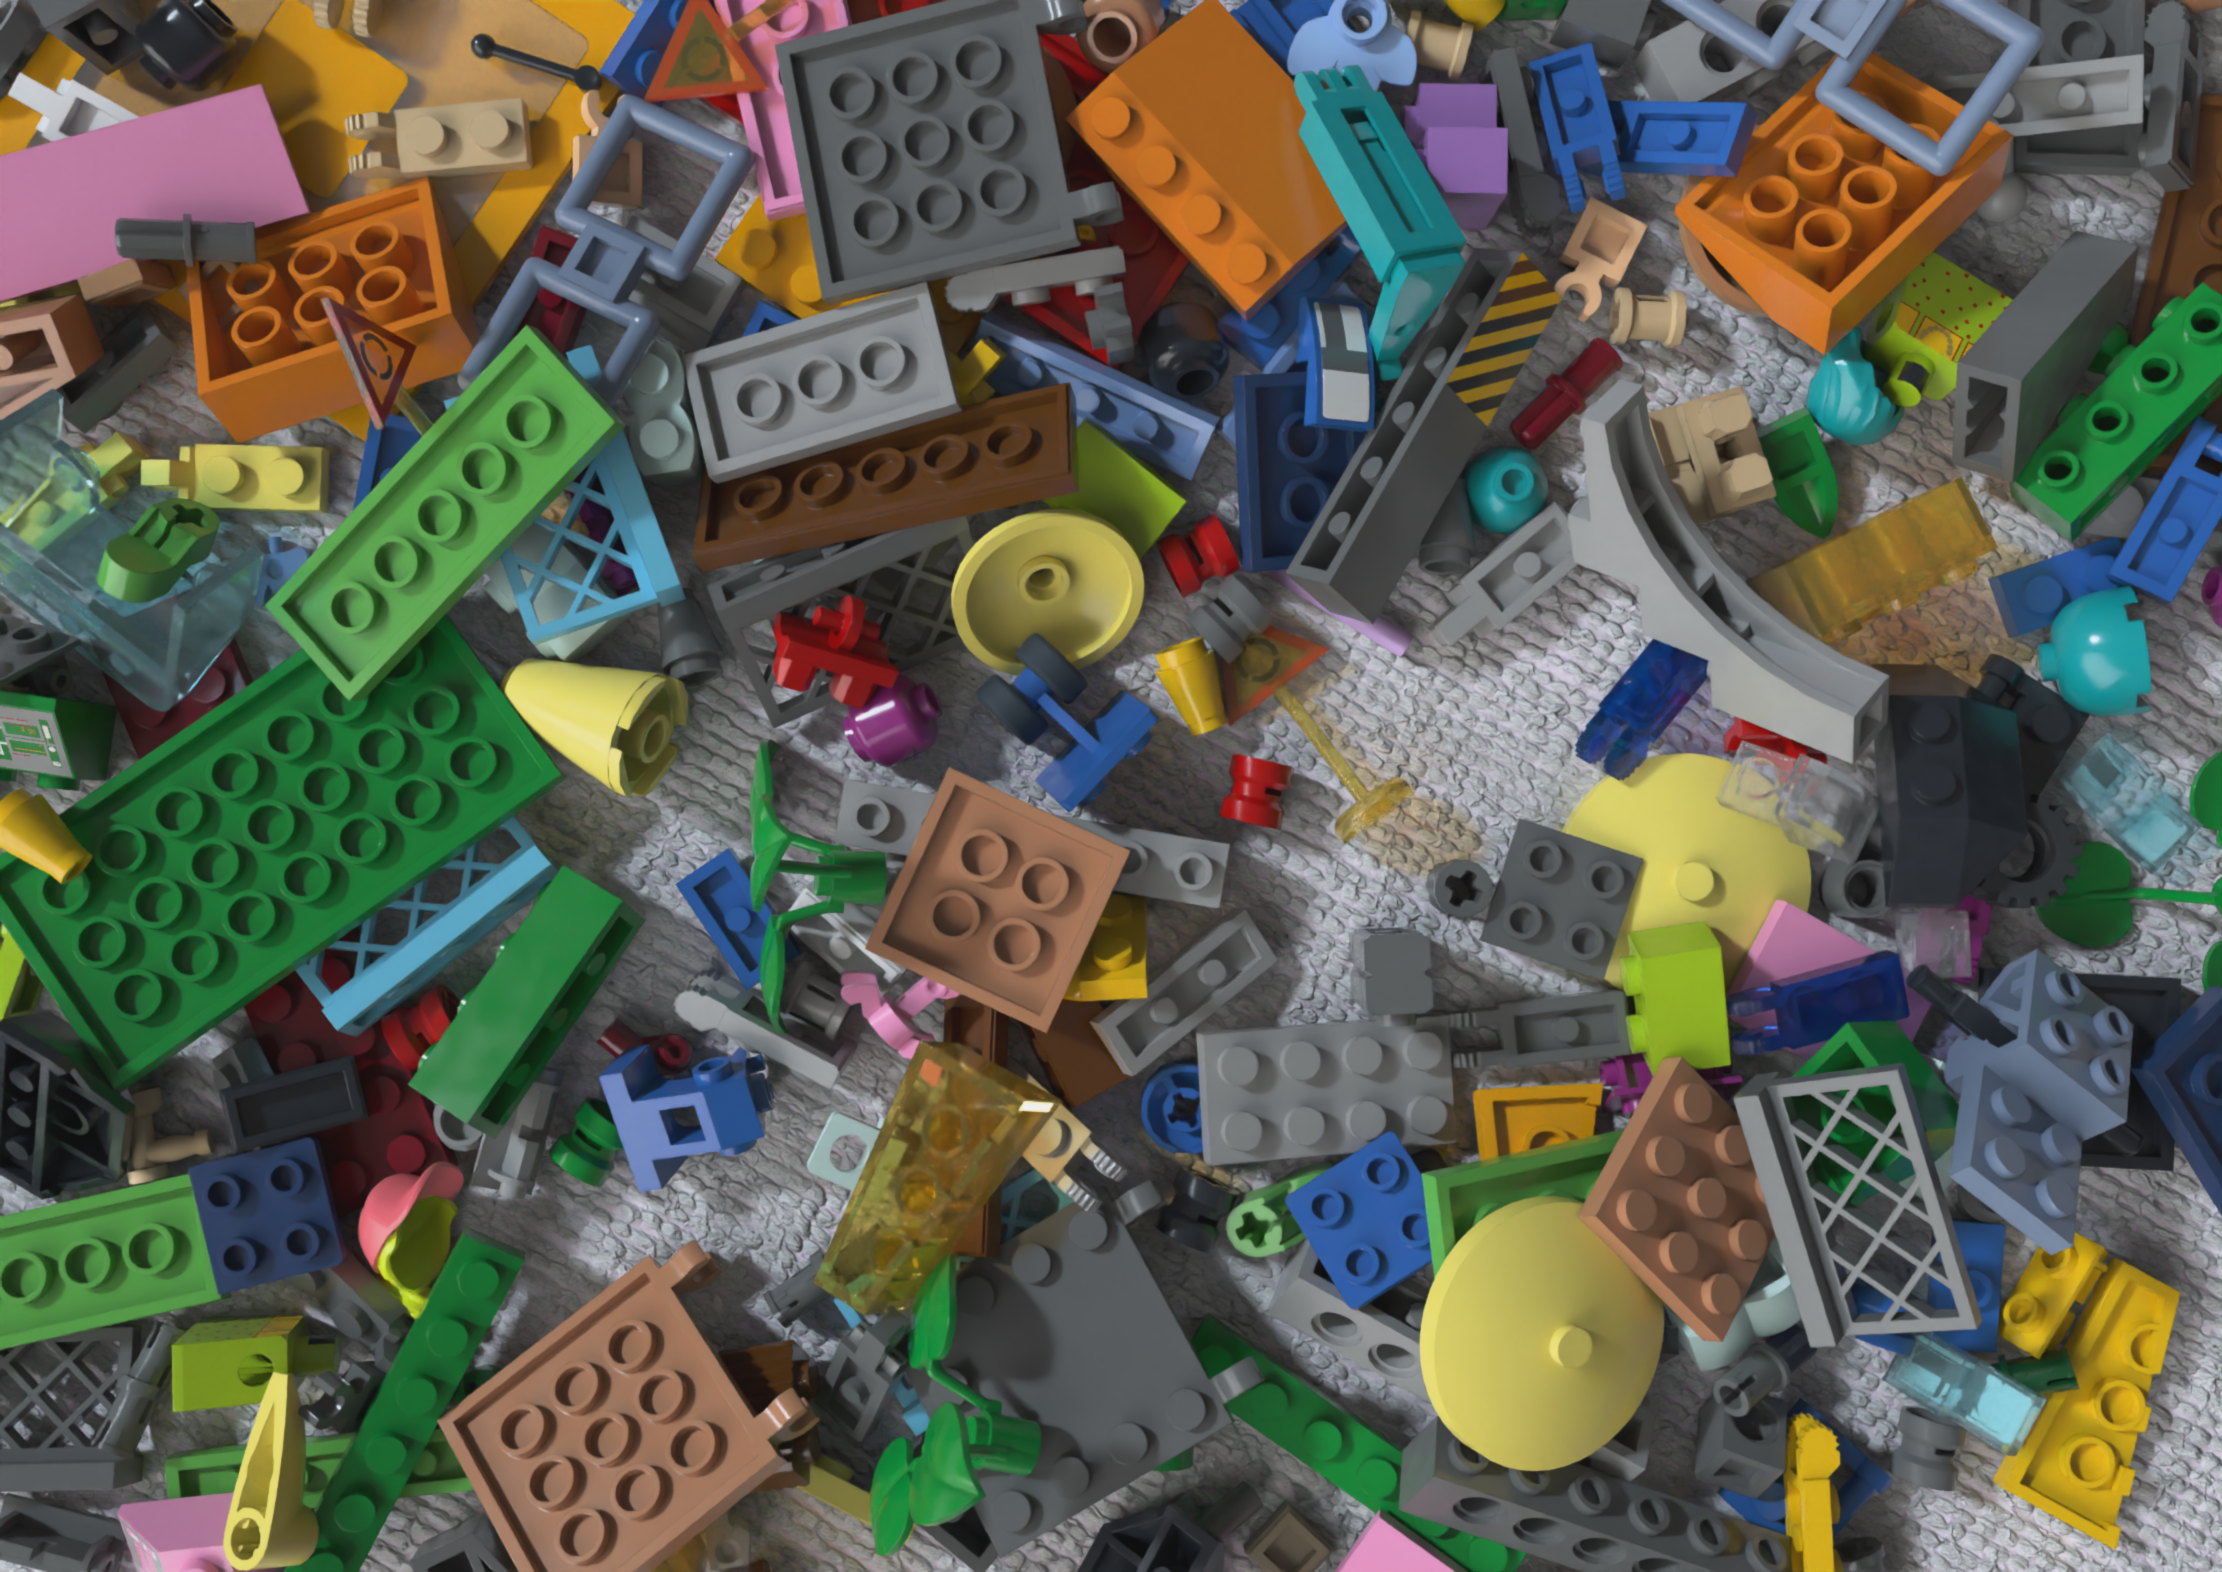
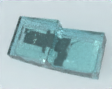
[2059,733,2203,875]
[1882,1332,2047,1456]

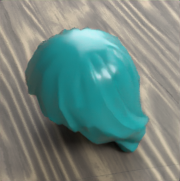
[1806,326,1905,446]

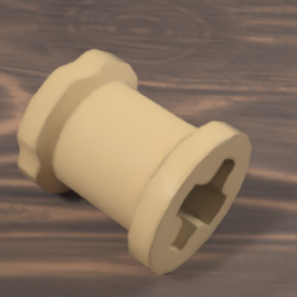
[1404,9,1474,82]
[1608,287,1687,348]

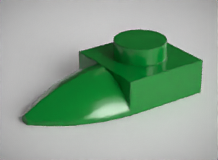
[1756,407,1838,539]

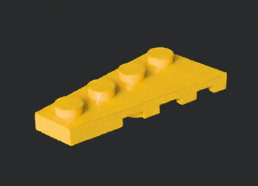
[1992,1257,2181,1550]

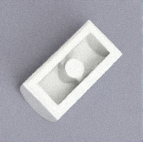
[788,880,908,997]

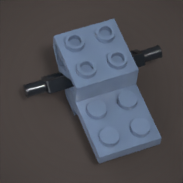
[1906,948,2144,1255]

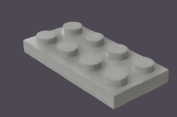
[681,281,962,484]
[1196,1014,1456,1166]

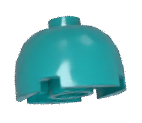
[2037,586,2151,716]

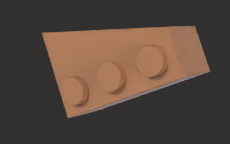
[0,293,105,421]

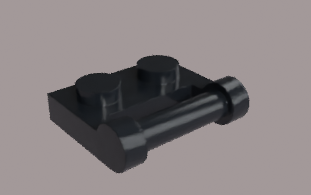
[1976,654,2090,795]

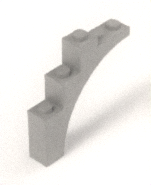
[1567,378,1889,764]

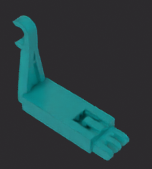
[1294,65,1467,413]

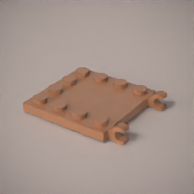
[437,1240,820,1572]

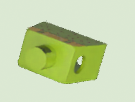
[1863,251,2013,407]
[172,1314,341,1412]

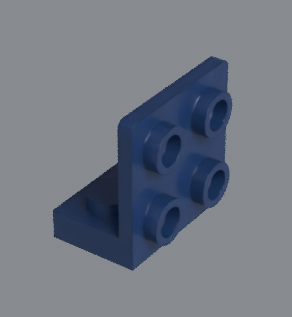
[188,1136,348,1295]

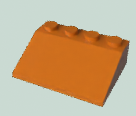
[1065,0,1348,322]
[1675,52,2013,355]
[186,175,479,443]

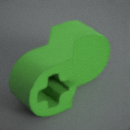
[96,498,220,603]
[1226,1162,1335,1257]

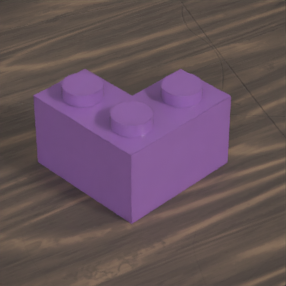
[1400,83,1508,230]

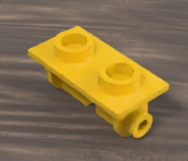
[1998,1233,2109,1359]

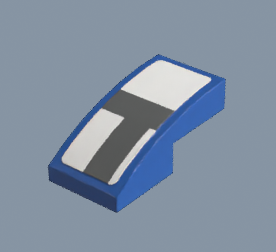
[1296,296,1375,432]

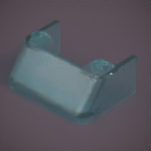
[0,388,264,711]

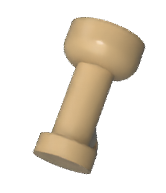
[127,1086,215,1184]

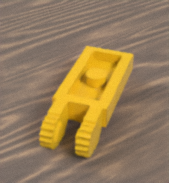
[1783,1412,1843,1572]

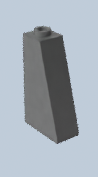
[1952,231,2139,483]

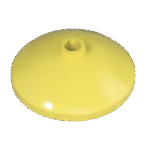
[951,509,1145,676]

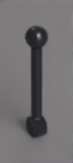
[471,33,602,94]

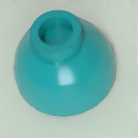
[1462,446,1549,535]

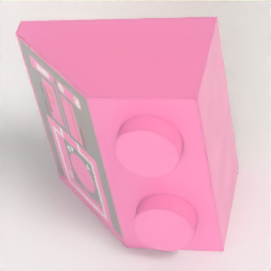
[117,1492,276,1572]

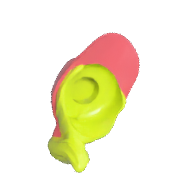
[358,1162,464,1320]

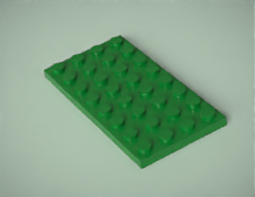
[0,613,566,1089]

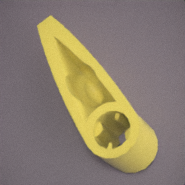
[223,1372,319,1570]

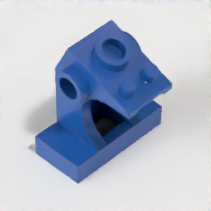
[599,1044,775,1192]

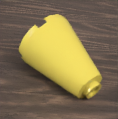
[500,658,688,798]

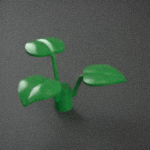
[750,739,887,1034]
[2034,750,2222,991]
[870,1251,1041,1557]

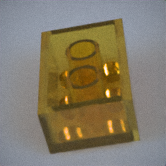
[1745,477,1998,645]

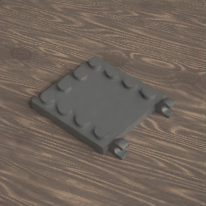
[775,0,1125,305]
[878,1179,1265,1558]

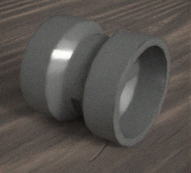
[1186,574,1275,665]
[1889,1406,1968,1491]

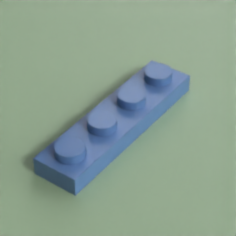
[969,312,1220,481]

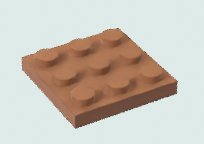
[865,767,1130,1033]
[1577,1057,1775,1342]

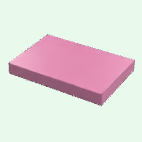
[1725,899,1932,1061]

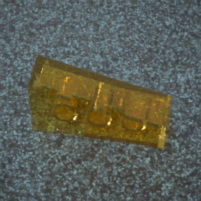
[813,1040,1063,1315]

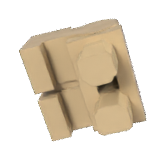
[1648,385,1777,527]

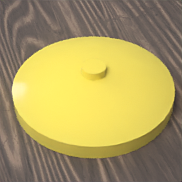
[1562,753,1811,997]
[1420,1196,1664,1471]

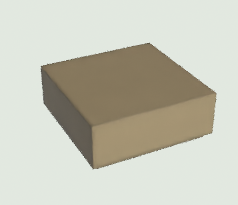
[1243,1499,1335,1572]

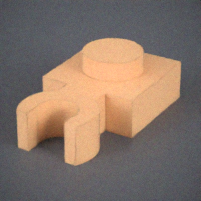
[573,90,643,210]
[1553,197,1648,322]

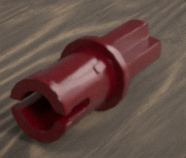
[1509,337,1623,450]

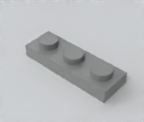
[1089,908,1278,1076]

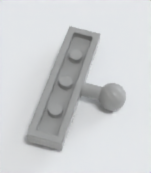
[1921,54,2144,223]

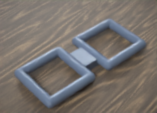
[1660,0,2044,176]
[457,95,754,409]

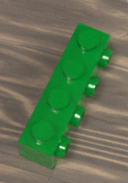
[2009,282,2222,543]
[408,865,646,1139]

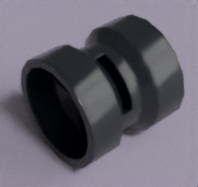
[1154,1166,1239,1253]

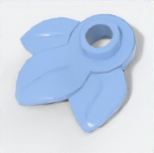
[1287,0,1417,92]

